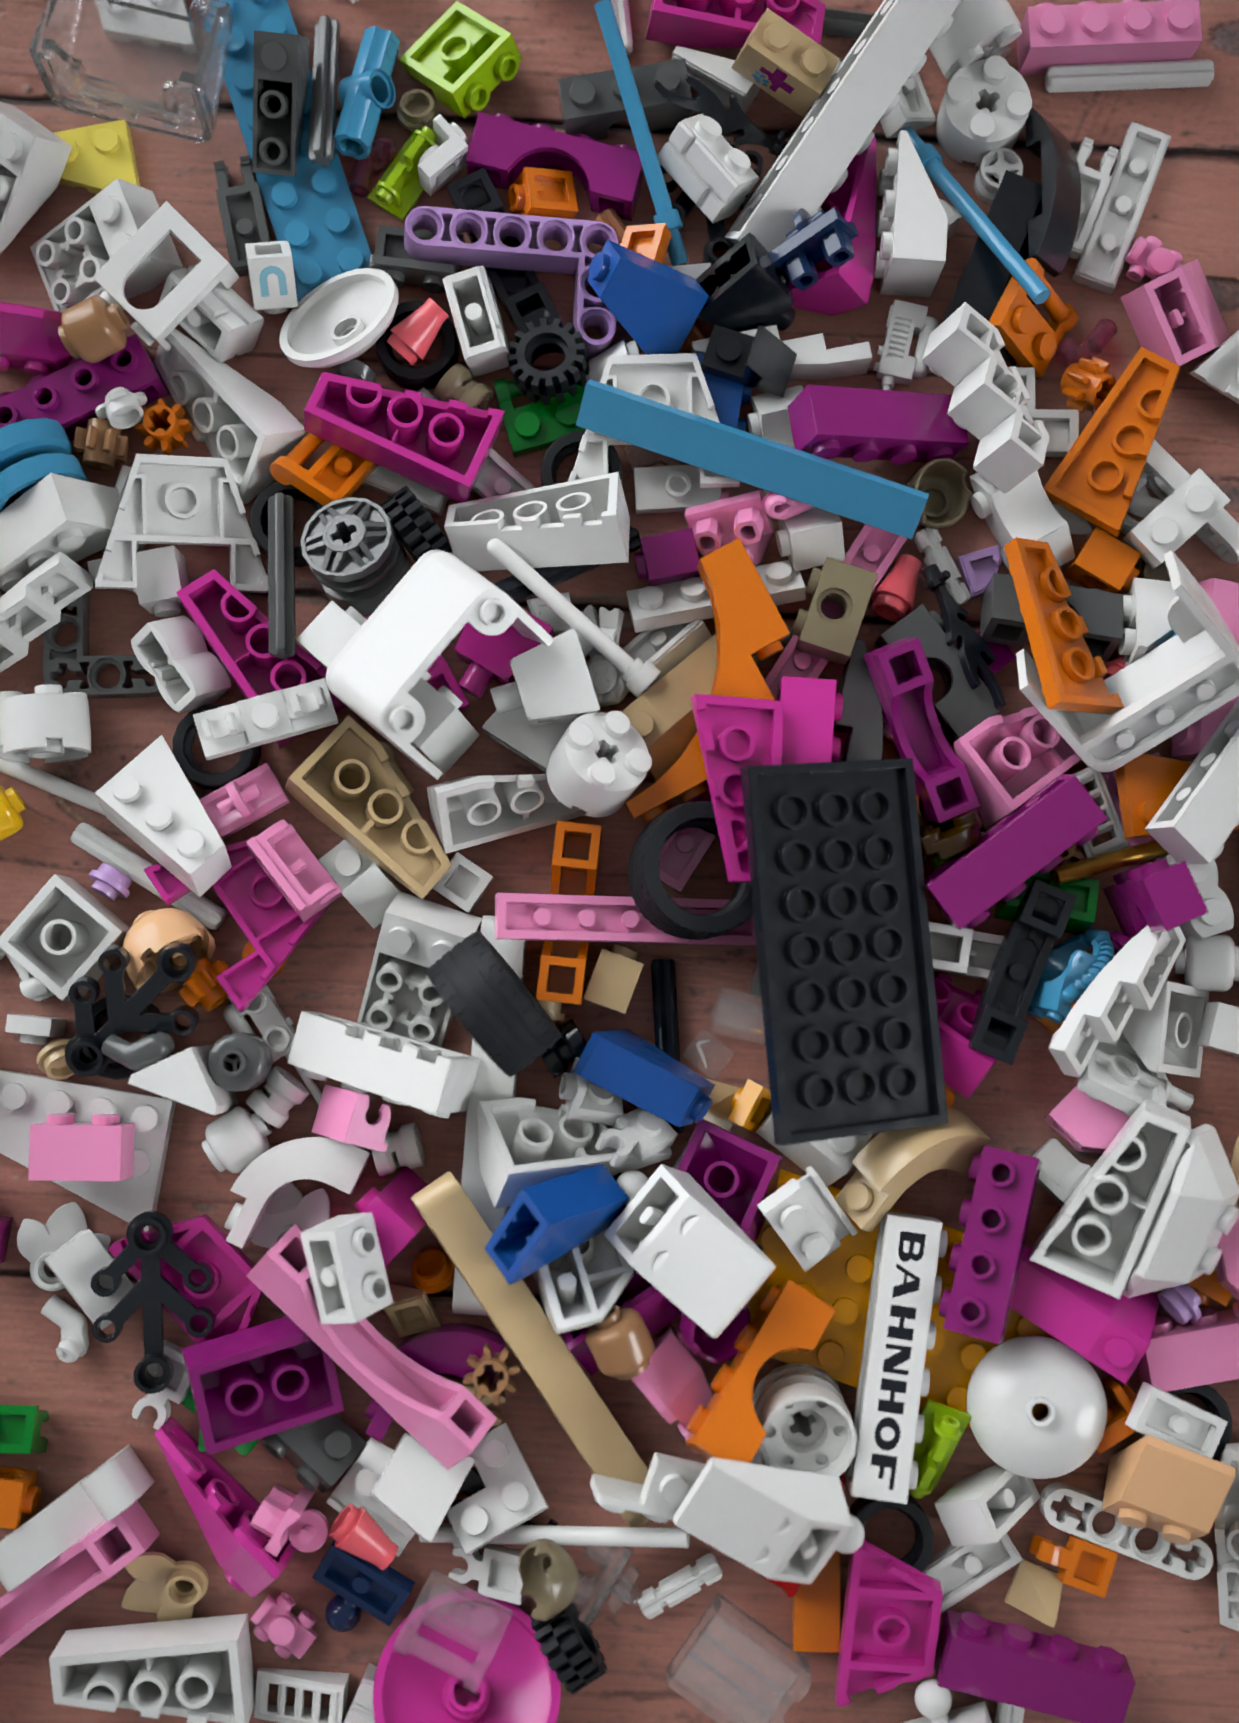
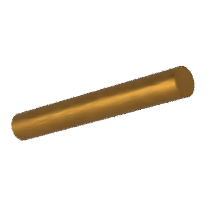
[1050,840,1169,886]

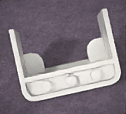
[326,550,554,780]
[1016,550,1239,772]

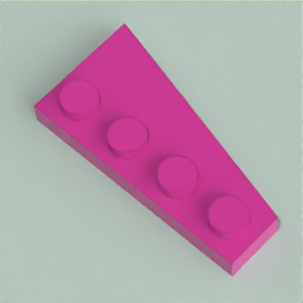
[690,694,784,884]

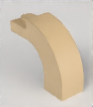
[835,1107,991,1232]

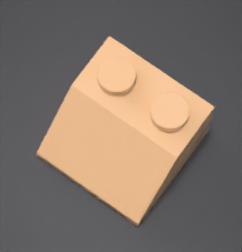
[1102,1435,1236,1545]

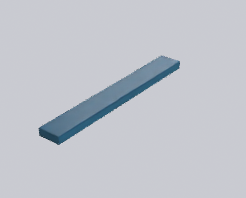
[576,379,929,540]

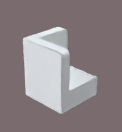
[1032,1138,1092,1206]

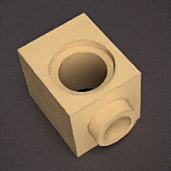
[583,944,644,1014]

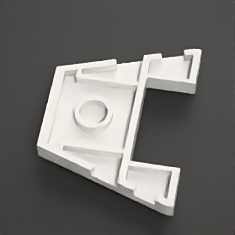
[568,353,740,488]
[95,453,268,593]

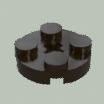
[920,808,986,865]

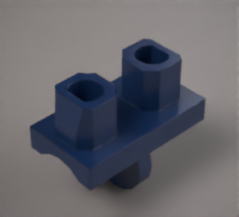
[768,208,859,291]

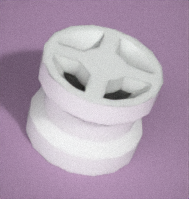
[974,148,1023,204]

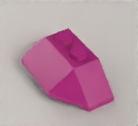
[0,302,74,377]

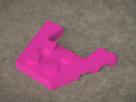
[144,840,330,1013]

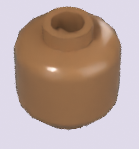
[58,295,130,364]
[586,1305,654,1380]

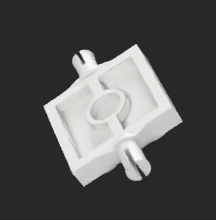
[1051,1029,1194,1117]

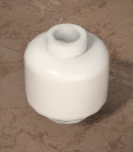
[1175,934,1239,992]
[202,1106,273,1174]

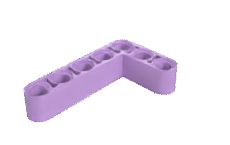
[404,206,618,359]

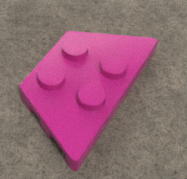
[108,1214,262,1344]
[834,1540,943,1706]

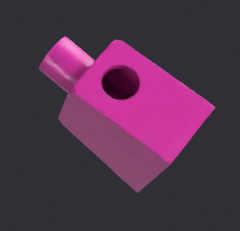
[455,609,555,699]

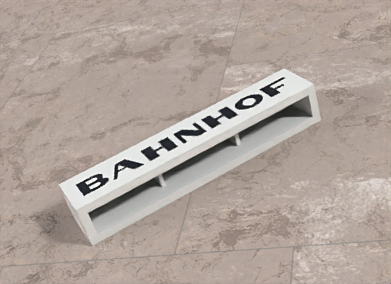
[845,1210,948,1504]

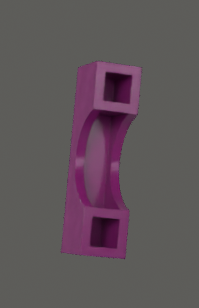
[466,112,644,221]
[863,638,980,823]

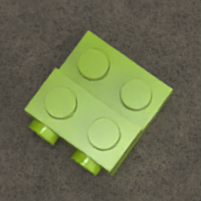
[399,1,523,119]

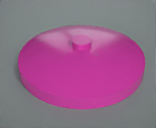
[373,1592,561,1723]

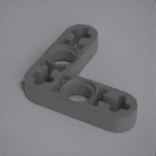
[43,591,162,699]

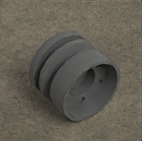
[301,497,411,617]

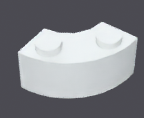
[969,471,1075,569]

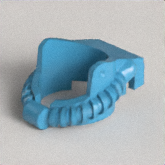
[1028,928,1114,1024]

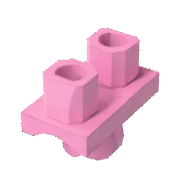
[685,489,773,556]
[199,762,290,840]
[250,1483,329,1557]

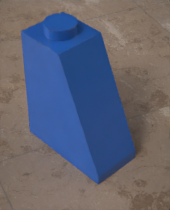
[587,239,709,355]
[573,1029,715,1127]
[484,1164,629,1285]

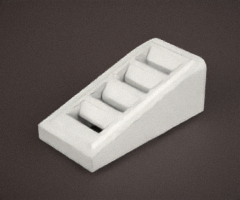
[672,46,759,113]
[1072,767,1129,859]
[254,1667,350,1723]

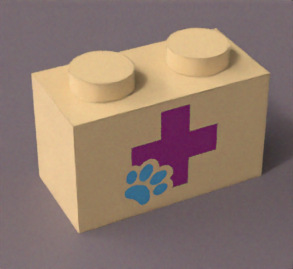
[731,8,840,117]

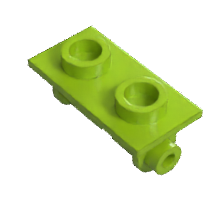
[367,126,440,222]
[909,1399,971,1498]

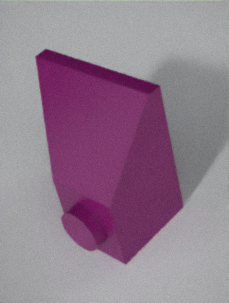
[678,1119,782,1240]

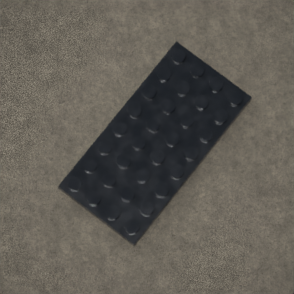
[740,758,948,1145]

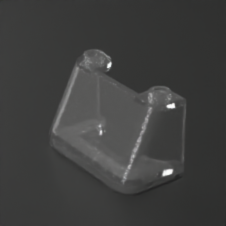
[29,0,233,143]

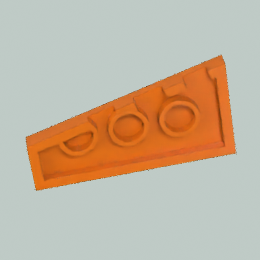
[1043,346,1180,537]
[1004,537,1124,715]
[1115,753,1239,839]

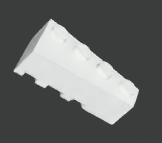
[444,472,630,572]
[296,601,480,774]
[287,1011,480,1118]
[1029,1099,1191,1299]
[49,1613,256,1723]

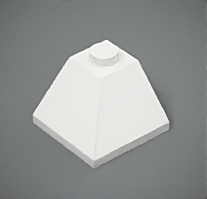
[1122,981,1209,1078]

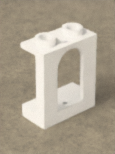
[93,201,240,352]

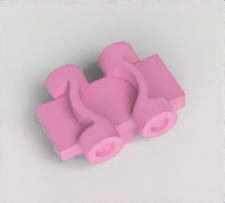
[1125,236,1183,282]
[250,1592,318,1660]

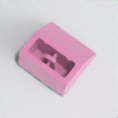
[1120,259,1230,366]

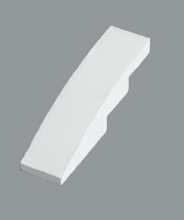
[691,325,872,380]
[0,551,94,673]
[1048,925,1186,1078]

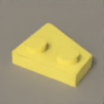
[54,119,140,194]

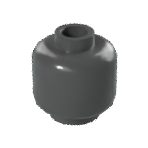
[207,1032,273,1092]

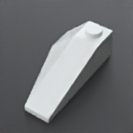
[154,328,306,504]
[427,774,587,854]
[477,1097,672,1209]

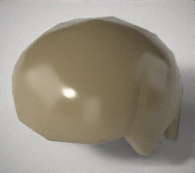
[906,458,972,529]
[518,1538,580,1621]

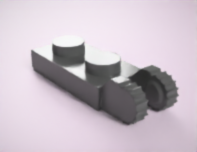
[214,155,272,277]

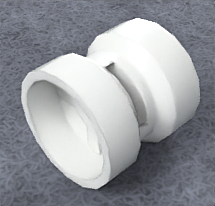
[246,1066,310,1129]
[371,1122,425,1176]

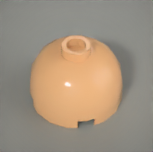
[122,908,216,993]

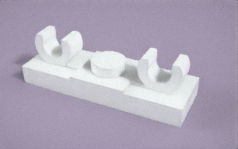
[193,678,338,761]

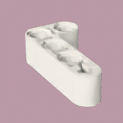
[0,1444,155,1592]

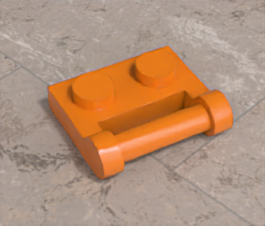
[989,258,1079,377]
[269,432,379,506]

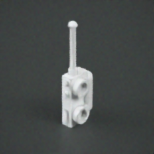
[873,299,939,390]
[223,984,322,1105]

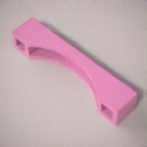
[1044,1084,1239,1301]
[246,1224,497,1470]
[0,1500,160,1657]

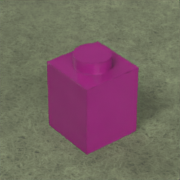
[634,528,700,586]

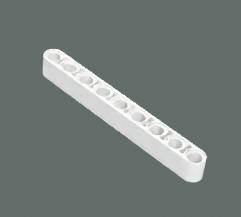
[452,915,527,1316]

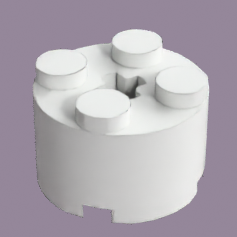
[929,0,1022,80]
[936,56,1032,167]
[0,684,92,763]
[546,710,652,817]

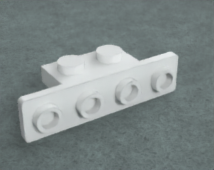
[589,1452,707,1523]

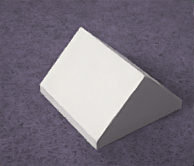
[128,1045,238,1115]

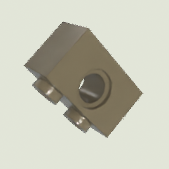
[791,557,878,666]

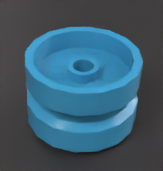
[0,418,89,512]

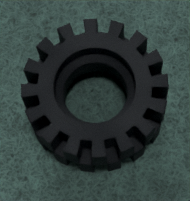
[507,317,590,405]
[380,486,452,562]
[531,1601,607,1694]

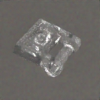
[393,1569,514,1694]

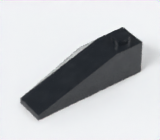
[941,170,1043,367]

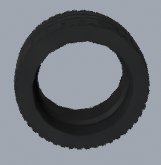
[628,801,753,940]
[426,931,562,1077]

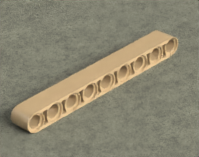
[410,1171,650,1527]

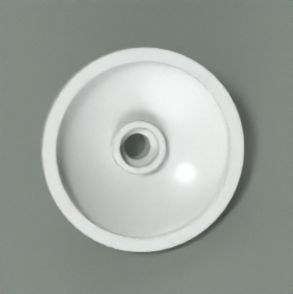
[279,268,399,368]
[966,1335,1107,1479]

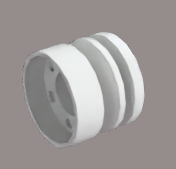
[752,1363,857,1477]

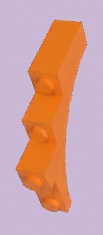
[624,538,790,823]

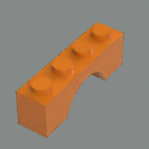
[536,821,602,1005]
[685,1279,836,1463]

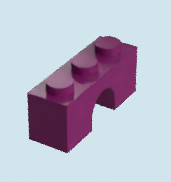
[1103,858,1209,936]

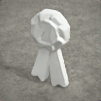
[581,604,629,707]

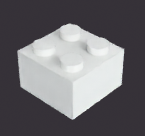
[0,874,130,1001]

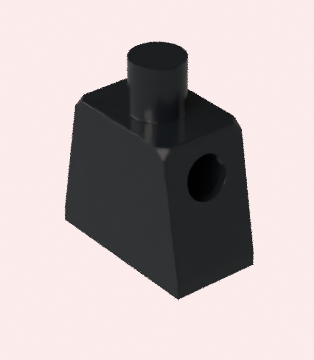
[696,232,795,332]

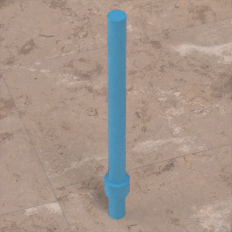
[594,0,689,266]
[902,127,1051,305]

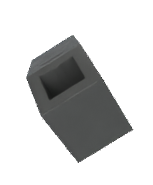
[252,30,309,176]

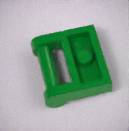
[493,368,586,458]

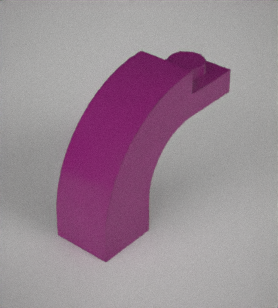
[364,1323,508,1442]

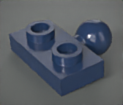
[312,1540,415,1632]

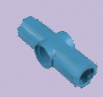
[334,26,400,160]

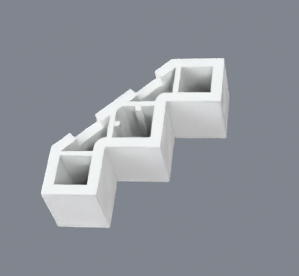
[922,302,1049,494]
[747,385,845,571]

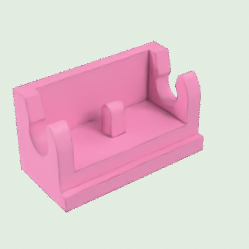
[246,819,342,923]
[312,1084,391,1153]

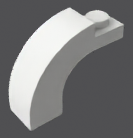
[224,1137,372,1249]

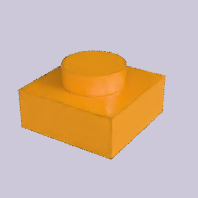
[728,1079,771,1133]

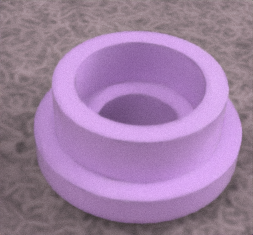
[88,863,132,902]
[1157,1284,1202,1324]

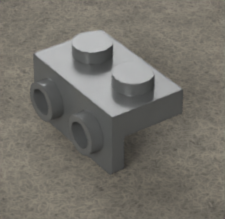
[369,225,465,294]
[261,1414,367,1493]

